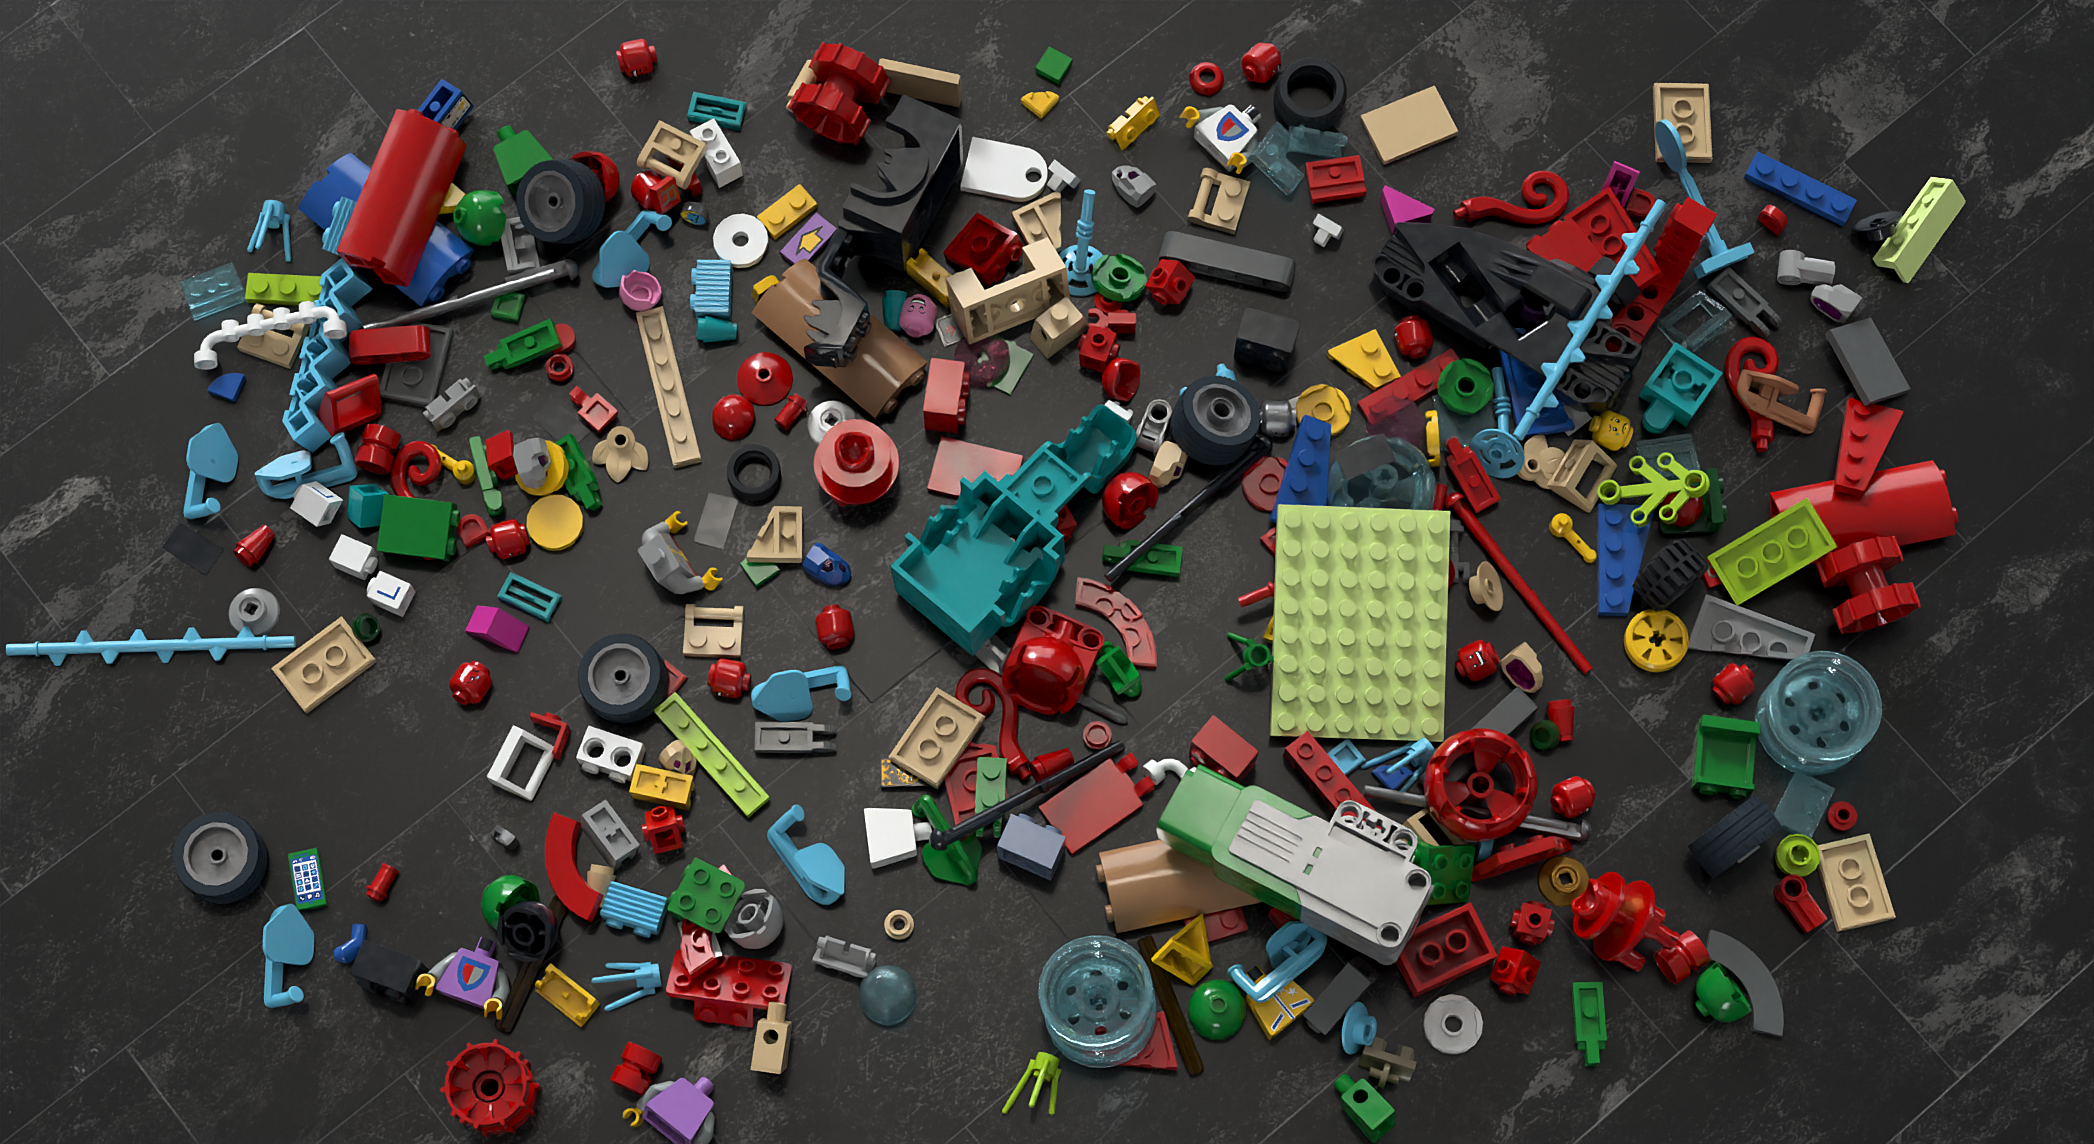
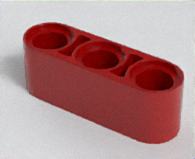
[349,325,431,365]

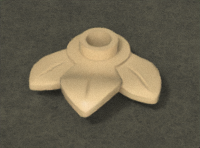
[592,426,649,482]
[1517,434,1565,489]

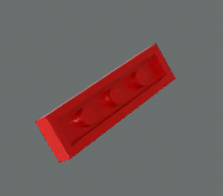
[1357,348,1459,428]

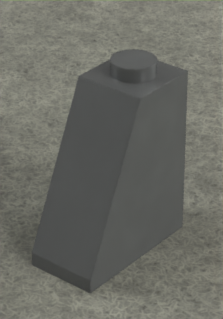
[1303,954,1381,1035]

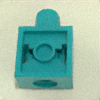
[1639,342,1722,434]

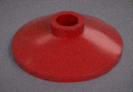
[737,352,793,406]

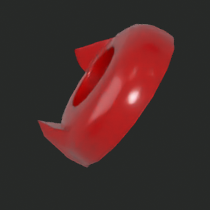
[1188,62,1224,96]

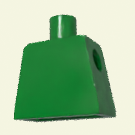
[493,125,553,196]
[1333,1073,1396,1144]

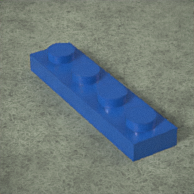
[1744,151,1857,226]

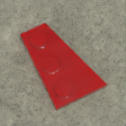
[1077,1011,1178,1071]

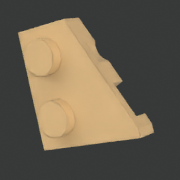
[1012,190,1061,252]
[747,506,802,563]

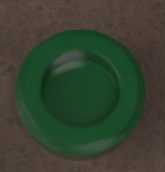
[1530,720,1560,750]

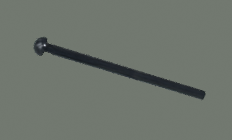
[1104,434,1273,583]
[929,740,1125,851]

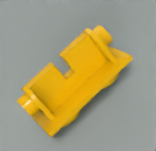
[1106,96,1160,151]

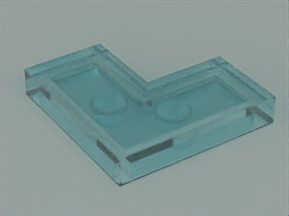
[1248,122,1305,196]

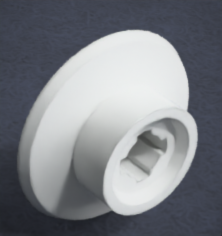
[807,401,857,445]

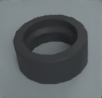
[1587,256,1640,309]
[726,444,781,501]

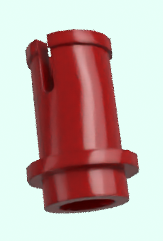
[774,393,808,430]
[365,863,399,903]

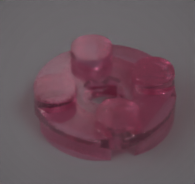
[954,334,1010,386]

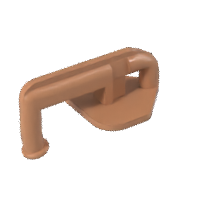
[1737,369,1827,434]

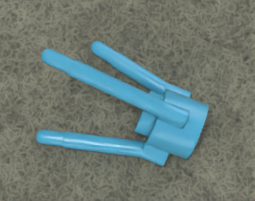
[247,200,291,262]
[1361,738,1435,792]
[592,962,662,1012]

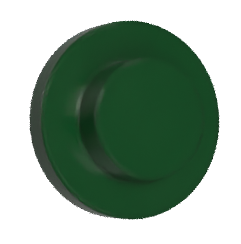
[352,613,380,642]

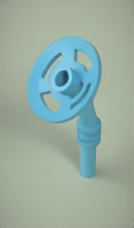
[1059,190,1103,297]
[1470,367,1525,478]

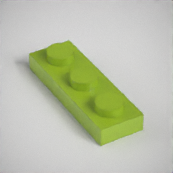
[245,273,322,305]

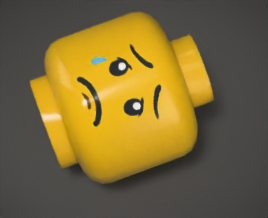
[1589,410,1633,451]

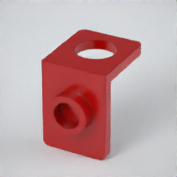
[529,712,571,760]

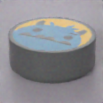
[680,201,709,225]

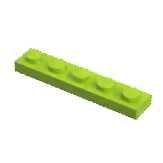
[653,692,770,818]

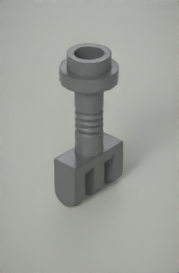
[1449,520,1470,583]

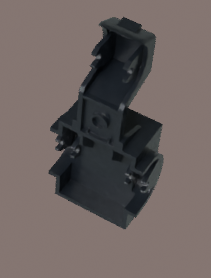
[804,94,963,368]

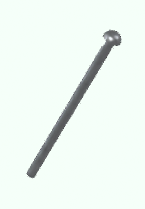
[363,259,579,329]
[1363,785,1591,841]

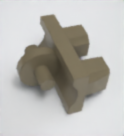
[1358,1037,1417,1089]

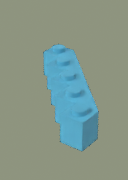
[282,258,373,453]

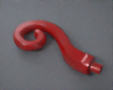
[1453,171,1569,224]
[1725,337,1779,452]
[390,441,442,560]
[955,668,1032,781]

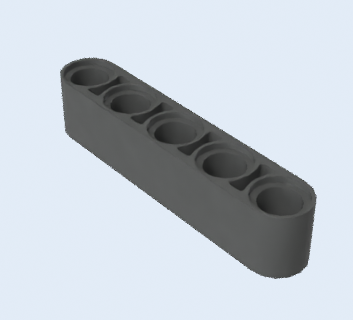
[1158,231,1297,292]
[1418,687,1539,786]

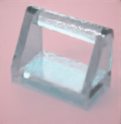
[1657,291,1733,353]

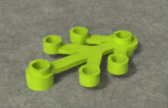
[1597,452,1710,527]

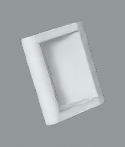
[487,725,554,801]

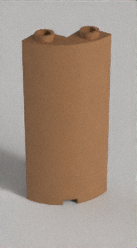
[751,258,928,418]
[1096,839,1262,933]

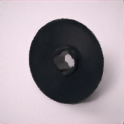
[1853,211,1902,241]

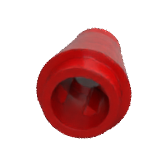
[233,525,275,567]
[1546,699,1575,742]
[1029,748,1074,782]

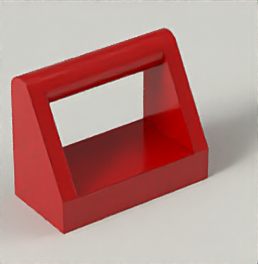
[317,374,382,437]

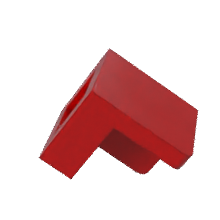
[486,430,518,480]

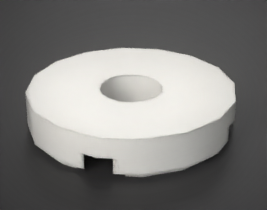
[713,214,769,268]
[1423,994,1483,1055]

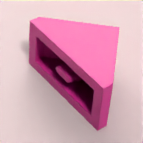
[1601,161,1640,208]
[1380,185,1435,235]
[465,606,530,653]

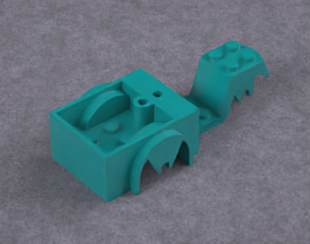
[890,404,1138,656]

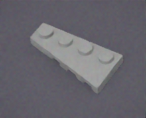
[1688,594,1815,662]

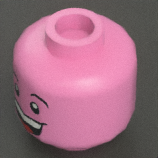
[899,294,938,337]

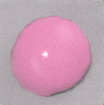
[619,270,661,311]

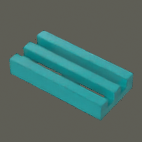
[687,92,747,131]
[497,572,562,622]

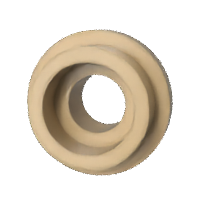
[884,910,914,940]

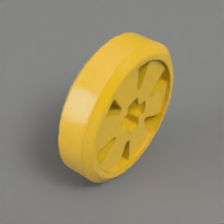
[1624,609,1689,672]

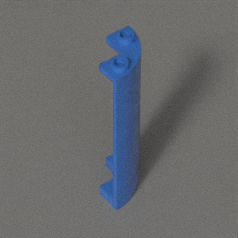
[298,153,474,307]

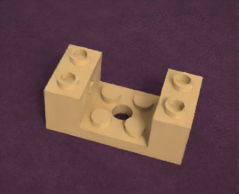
[946,237,1070,344]

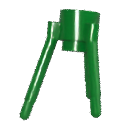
[1224,632,1274,681]

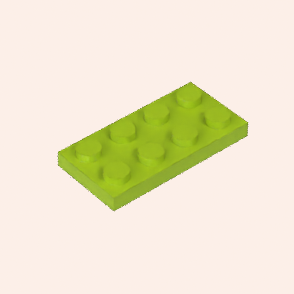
[1707,498,1838,606]

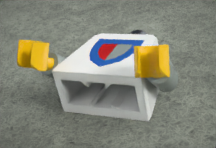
[1179,105,1261,174]

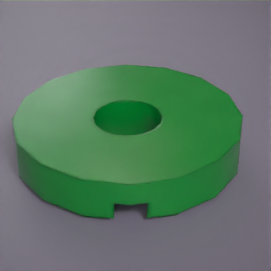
[1091,254,1147,302]
[1437,359,1494,415]

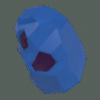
[802,542,852,587]

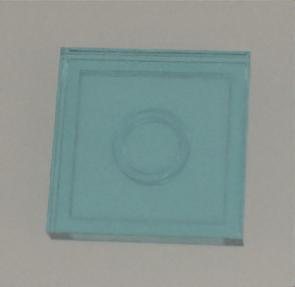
[1431,391,1496,451]

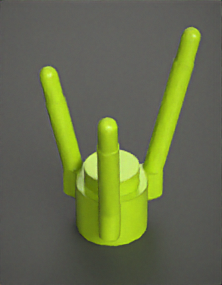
[1002,1052,1062,1115]

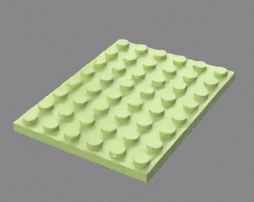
[1270,504,1450,742]

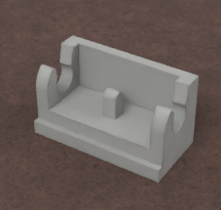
[501,217,540,276]
[580,800,640,871]

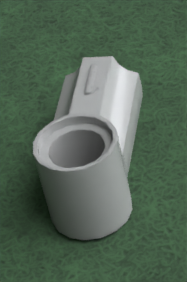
[1777,250,1835,286]

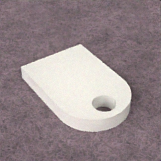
[961,137,1047,202]

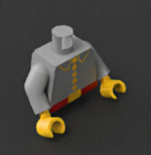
[638,511,723,594]

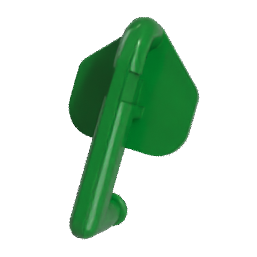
[912,795,982,886]

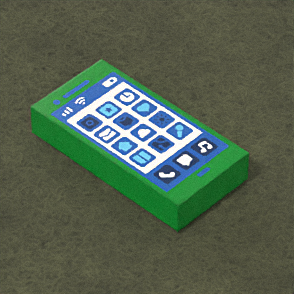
[288,848,328,912]

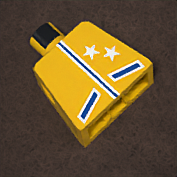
[1246,964,1315,1040]

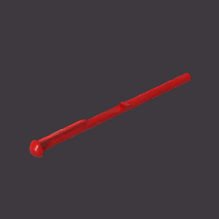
[1445,492,1593,675]

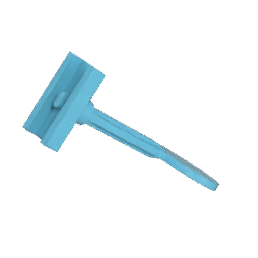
[1655,119,1754,279]

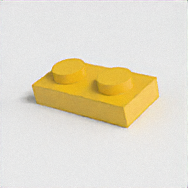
[757,184,818,240]

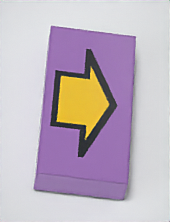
[780,212,837,265]

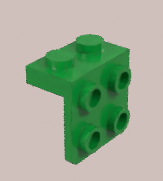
[1407,839,1475,905]
[667,857,745,934]

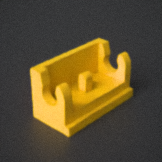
[906,248,952,308]
[629,764,695,811]
[535,963,600,1027]

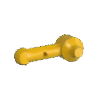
[431,444,477,485]
[1549,513,1597,563]

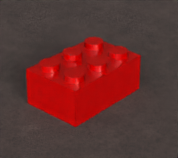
[1396,902,1498,998]

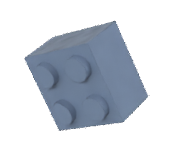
[997,814,1066,880]

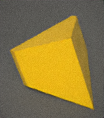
[1151,912,1213,986]

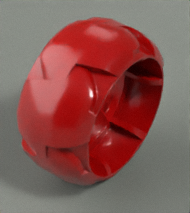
[1423,728,1538,842]

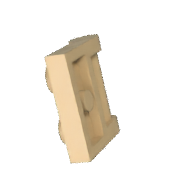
[637,120,708,189]
[1187,168,1250,235]
[237,303,310,369]
[683,604,744,658]

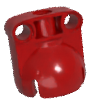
[1002,605,1104,714]

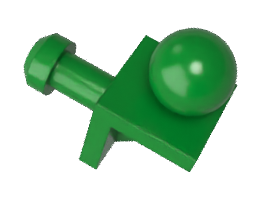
[1095,641,1142,697]

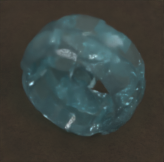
[1327,435,1436,510]

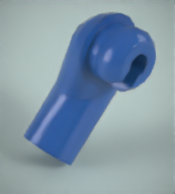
[333,924,367,963]

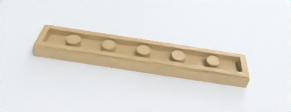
[636,306,702,469]

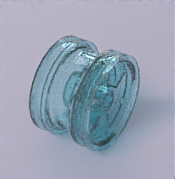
[1756,651,1882,776]
[1038,935,1157,1068]

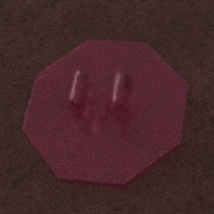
[1365,396,1426,455]

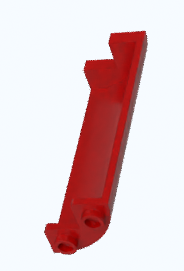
[336,109,467,287]
[1770,460,1958,564]

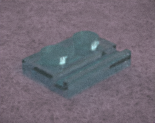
[180,262,246,320]
[1635,433,1700,483]
[1774,769,1835,838]

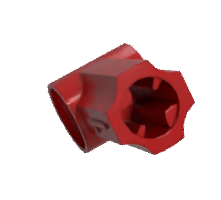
[1774,875,1827,934]

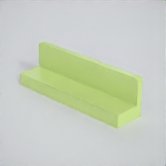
[1873,177,1965,283]

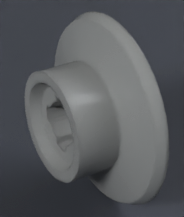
[228,588,280,637]

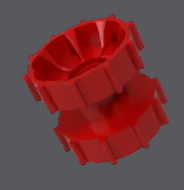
[788,42,891,145]
[1815,535,1921,634]
[440,1039,542,1138]

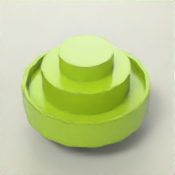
[1775,834,1820,877]

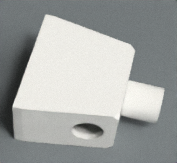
[864,808,932,869]

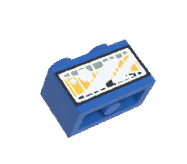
[418,79,474,130]

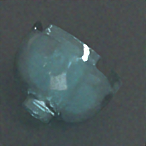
[858,965,918,1025]

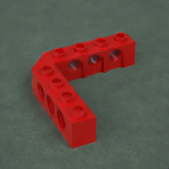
[1606,197,1717,352]
[1268,731,1381,930]

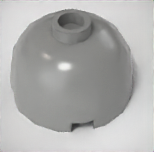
[724,889,784,949]

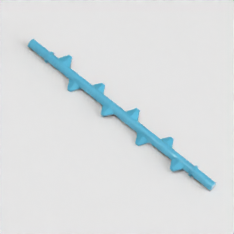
[1513,199,1667,441]
[6,626,296,666]

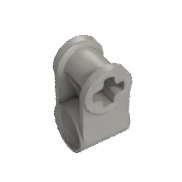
[1134,399,1172,456]

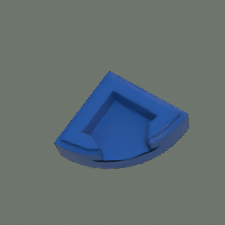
[207,373,246,403]
[1371,765,1413,790]

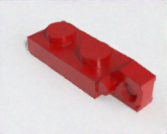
[1444,436,1501,514]

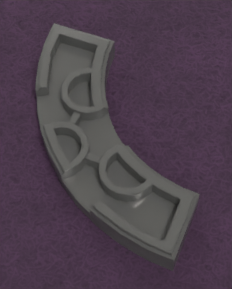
[1706,930,1784,1038]

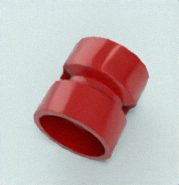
[354,424,401,474]
[1654,930,1711,985]
[610,1042,663,1096]

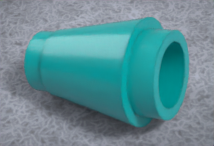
[882,290,907,332]
[696,315,737,343]

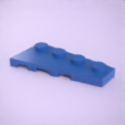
[1269,415,1331,523]

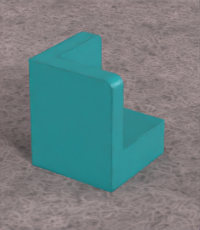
[347,484,389,528]

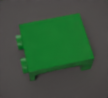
[377,494,461,561]
[1692,715,1761,799]

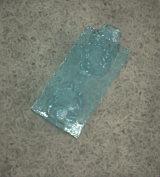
[1289,125,1347,159]

